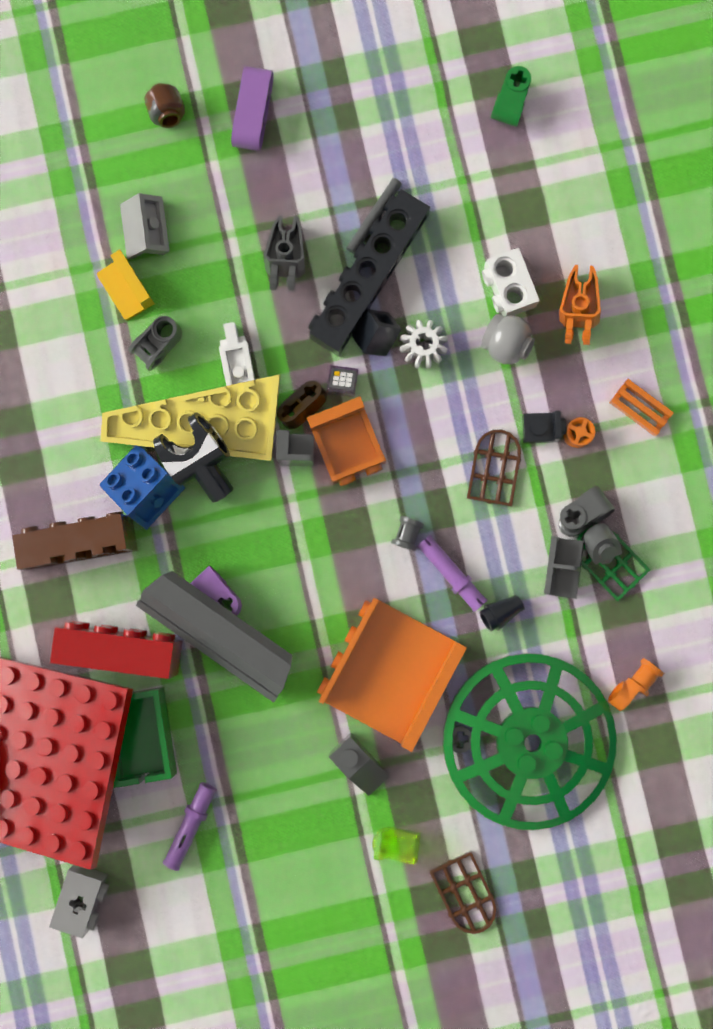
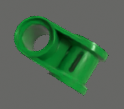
[490,66,531,127]

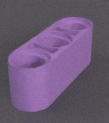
[231,66,274,151]

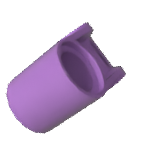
[190,565,242,616]

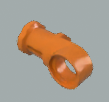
[608,658,665,711]

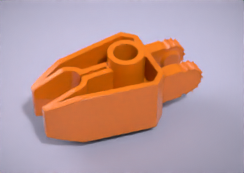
[559,265,601,345]

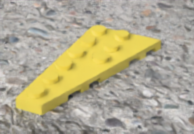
[100,374,281,461]

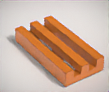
[609,379,674,437]

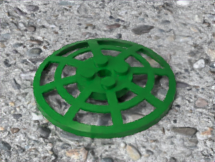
[442,653,617,830]

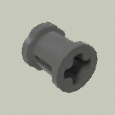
[391,516,424,551]

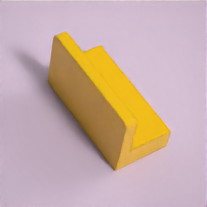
[97,249,155,321]

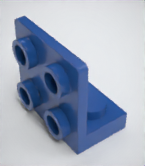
[100,445,185,530]

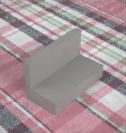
[120,193,170,259]

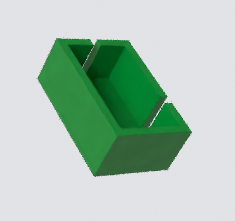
[113,687,177,788]

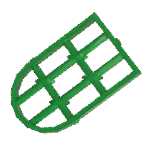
[576,526,651,602]

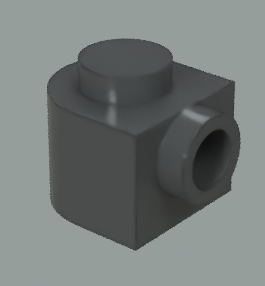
[584,523,622,565]

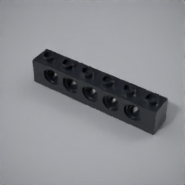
[308,189,430,357]

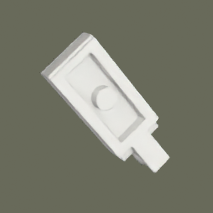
[219,322,255,386]

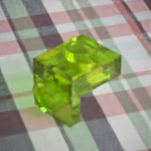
[372,826,421,865]

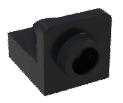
[522,410,566,443]

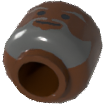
[144,83,185,128]

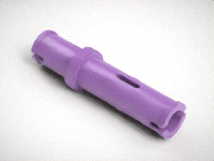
[417,535,488,612]
[162,782,217,871]

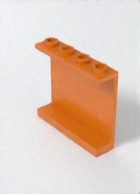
[317,597,467,752]

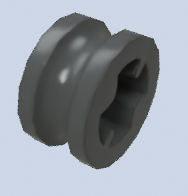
[453,725,471,753]

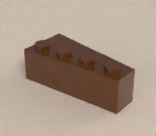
[12,511,138,570]

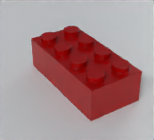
[50,621,183,679]

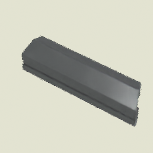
[136,571,292,703]

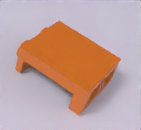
[307,396,386,486]

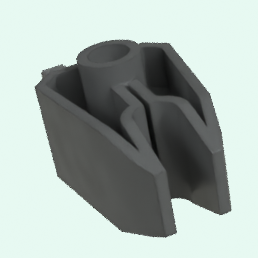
[264,215,305,292]

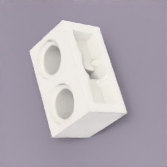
[482,248,540,317]

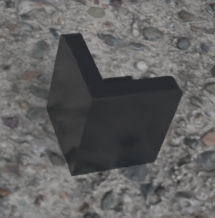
[352,309,401,356]

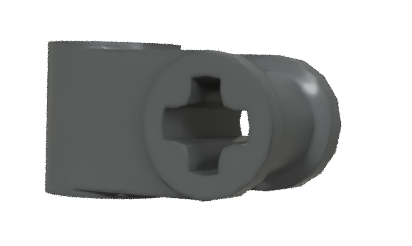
[128,316,182,371]
[558,486,615,537]

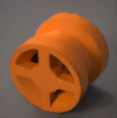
[563,417,596,449]

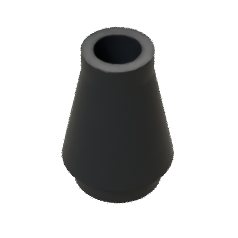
[479,595,525,632]

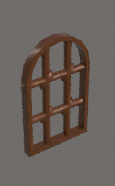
[466,429,521,507]
[429,851,496,934]

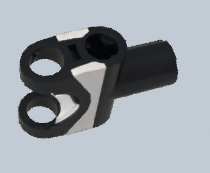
[153,412,234,503]

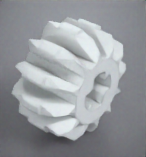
[400,320,448,369]

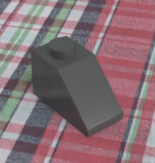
[329,733,390,796]

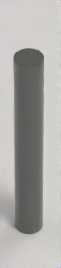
[346,178,402,254]

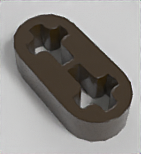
[277,380,327,429]

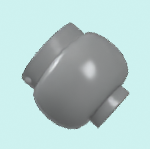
[481,314,535,364]

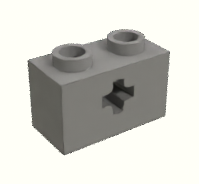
[49,865,109,939]

